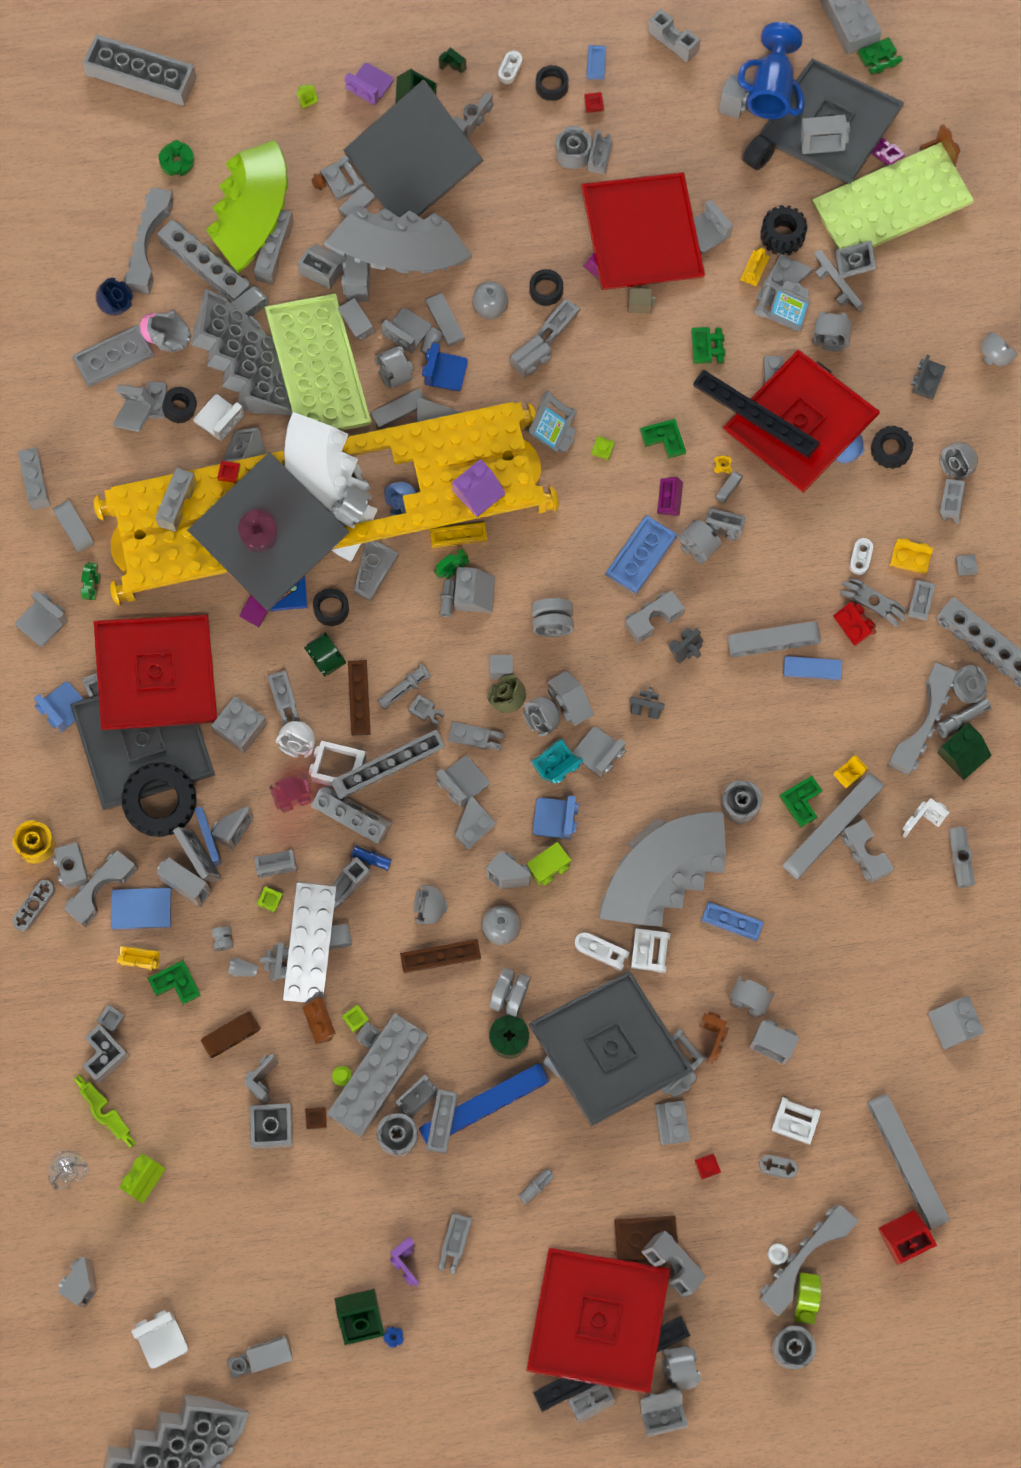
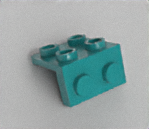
[530,739,583,783]

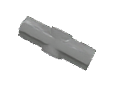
[949,827,975,888]

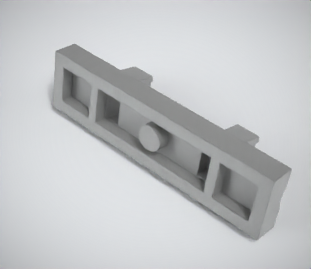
[814,249,865,312]

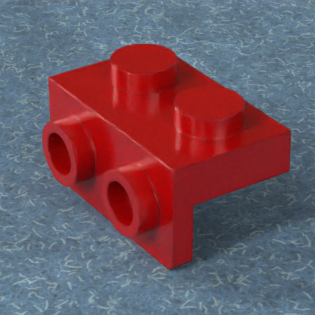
[833,602,877,646]

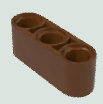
[201,1011,261,1058]

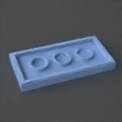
[605,515,678,595]

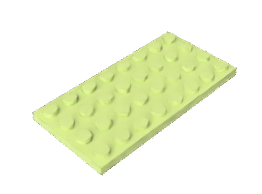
[812,142,974,250]
[265,293,371,431]

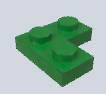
[640,419,686,459]
[779,776,823,828]
[148,960,201,1005]

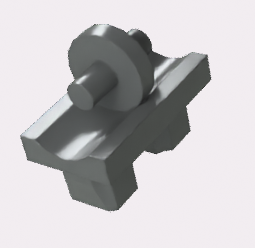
[669,628,704,664]
[630,686,665,720]

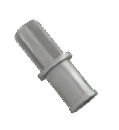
[440,579,455,617]
[518,1169,554,1205]

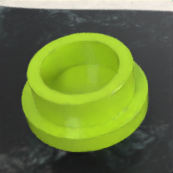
[332,1066,352,1086]

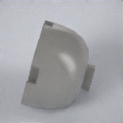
[472,281,508,319]
[981,331,1018,367]
[940,442,978,480]
[523,697,560,736]
[414,885,448,924]
[482,905,521,945]

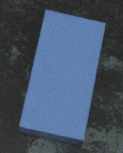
[587,45,606,80]

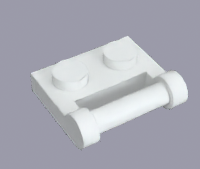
[631,928,671,973]
[771,1097,821,1145]

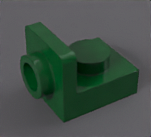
[439,47,466,74]

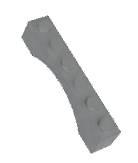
[124,188,174,295]
[887,662,957,776]
[759,1205,859,1316]

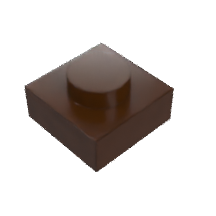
[305,1107,327,1130]

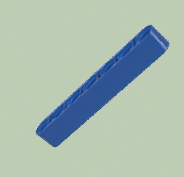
[418,1063,550,1145]

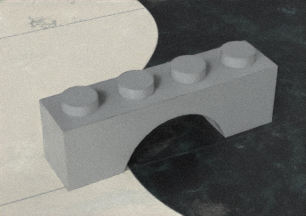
[254,210,294,285]
[64,850,138,928]
[332,857,371,911]

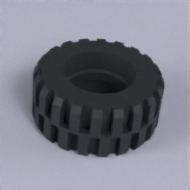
[121,762,196,837]

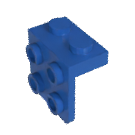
[422,343,468,392]

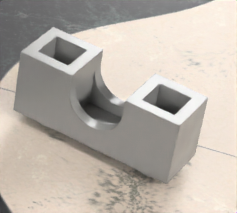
[648,9,700,62]
[18,447,51,510]
[155,468,197,532]
[624,590,685,644]
[841,819,894,884]
[641,1231,706,1297]

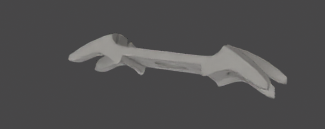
[840,578,907,627]

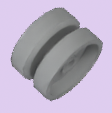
[532,598,574,637]
[490,967,531,1017]

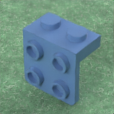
[34,682,84,733]
[533,796,579,840]

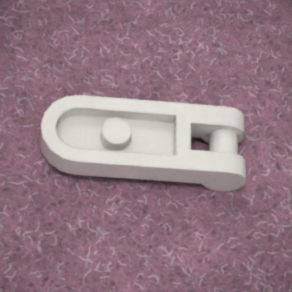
[575,932,630,971]

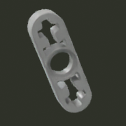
[13,880,55,932]

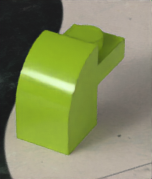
[794,1273,821,1324]

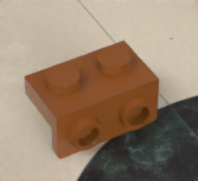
[302,997,336,1044]

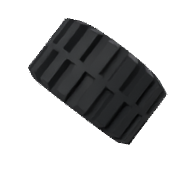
[760,205,808,255]

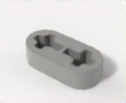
[716,471,743,504]
[759,1155,798,1179]

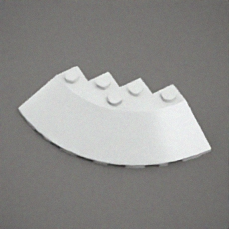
[284,412,378,562]

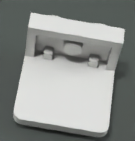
[902,798,950,838]
[132,1310,188,1369]

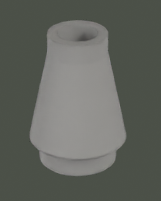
[421,327,443,355]
[228,957,258,977]

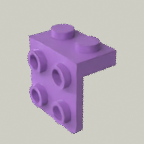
[345,63,393,106]

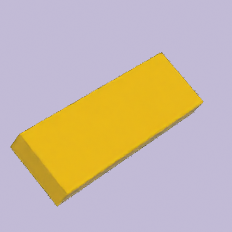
[430,522,487,548]

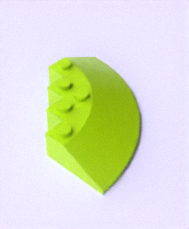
[205,140,288,274]

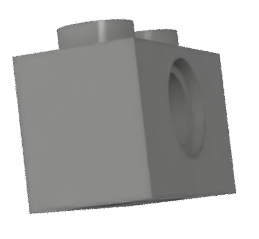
[52,842,89,890]

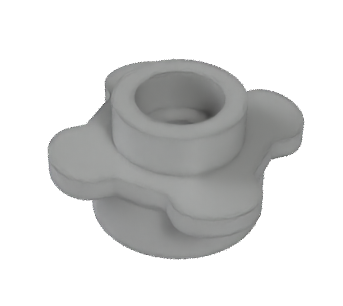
[227,1354,251,1378]

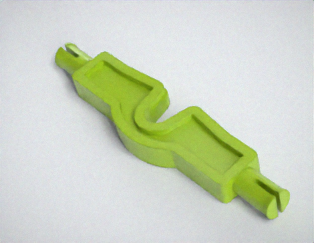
[74,1074,136,1148]

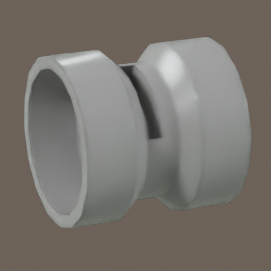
[212,927,234,951]

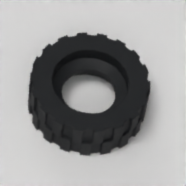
[871,426,913,469]

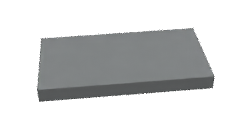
[72,325,154,388]

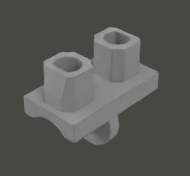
[259,942,289,981]

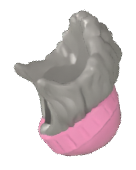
[140,310,191,353]

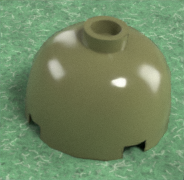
[487,675,526,713]

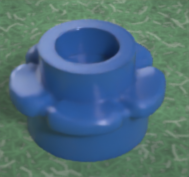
[384,1327,404,1348]

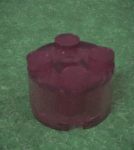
[238,510,278,552]
[269,774,313,813]

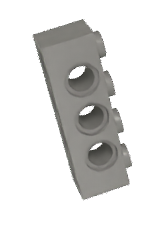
[311,786,393,844]

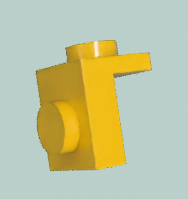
[833,755,868,788]

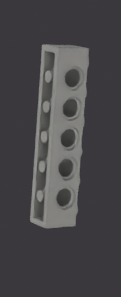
[157,220,251,302]
[936,597,1021,688]
[331,730,445,799]

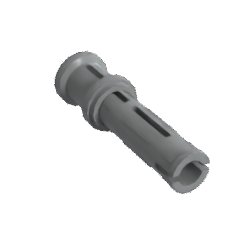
[377,664,431,710]
[936,698,992,738]

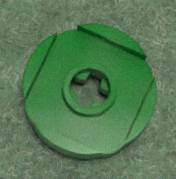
[158,140,194,176]
[433,549,470,579]
[81,562,101,600]

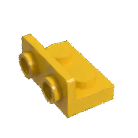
[890,538,934,575]

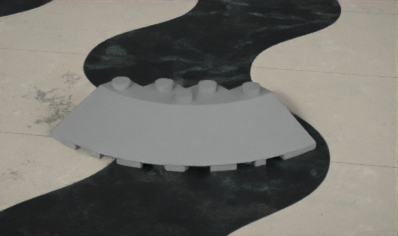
[324,206,472,274]
[192,289,292,415]
[599,812,726,927]
[103,1394,249,1468]

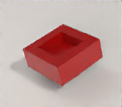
[584,92,604,113]
[217,460,241,484]
[695,1153,721,1180]

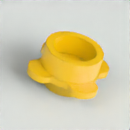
[714,456,732,474]

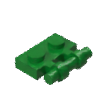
[857,37,903,75]
[691,327,726,364]

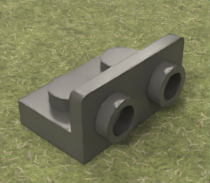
[911,355,946,400]

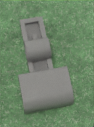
[453,92,494,140]

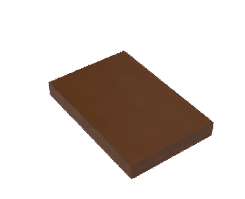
[614,1216,678,1261]

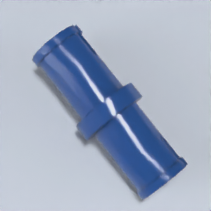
[351,845,392,871]

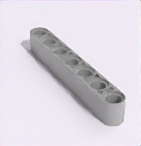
[782,772,885,880]
[867,1093,949,1230]

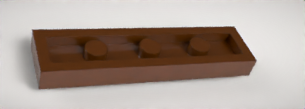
[348,660,371,736]
[400,939,481,974]

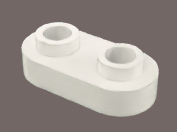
[498,51,522,84]
[849,538,873,575]

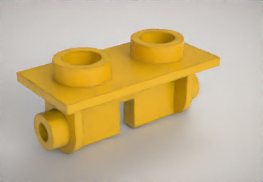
[740,248,770,287]
[117,946,160,970]

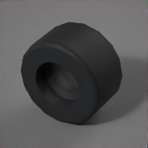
[743,134,776,170]
[162,387,197,423]

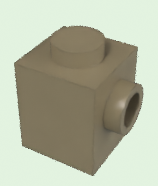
[629,287,655,314]

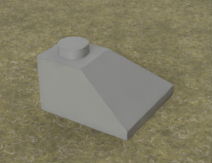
[836,241,878,278]
[223,428,266,462]
[211,806,254,850]

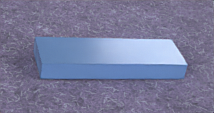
[783,656,842,680]
[194,807,221,867]
[701,902,764,941]

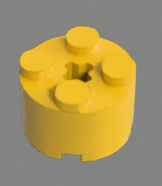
[12,820,56,864]

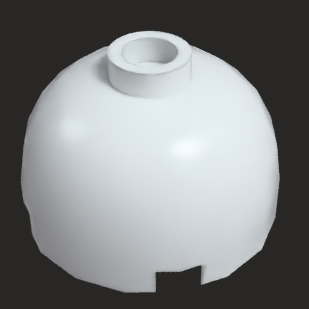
[276,721,316,758]

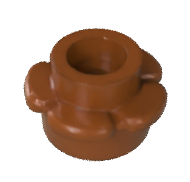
[311,173,326,191]

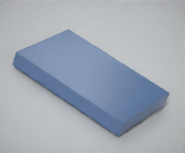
[111,888,171,930]

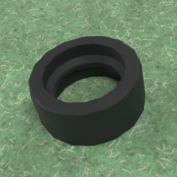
[536,65,569,101]
[530,269,563,306]
[313,588,349,626]

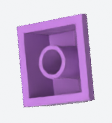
[452,459,506,517]

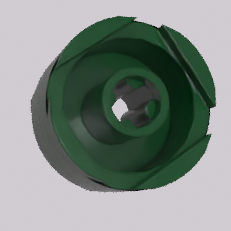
[304,632,347,677]
[489,1015,529,1059]

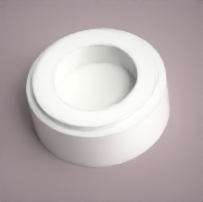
[767,1244,789,1265]

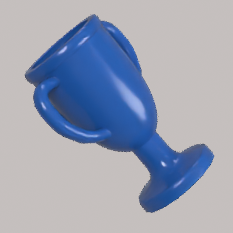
[738,22,805,120]

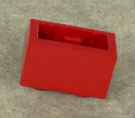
[878,1210,937,1265]

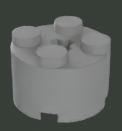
[555,126,592,169]
[813,312,852,352]
[375,346,413,389]
[332,484,372,528]
[678,520,722,564]
[721,780,762,824]
[728,976,775,1018]
[377,1113,418,1157]
[772,1326,816,1370]
[662,1346,701,1391]

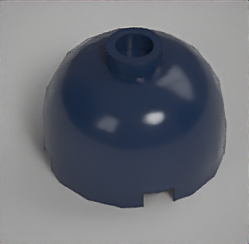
[95,278,133,316]

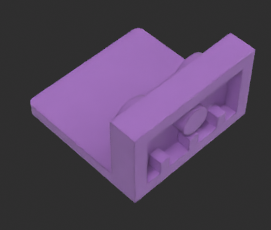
[390,1237,420,1288]

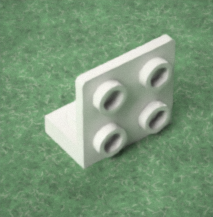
[193,394,245,442]

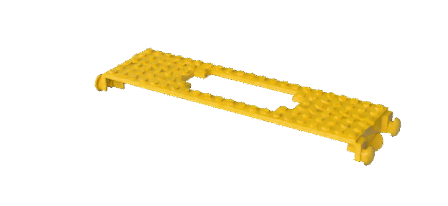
[93,402,559,606]

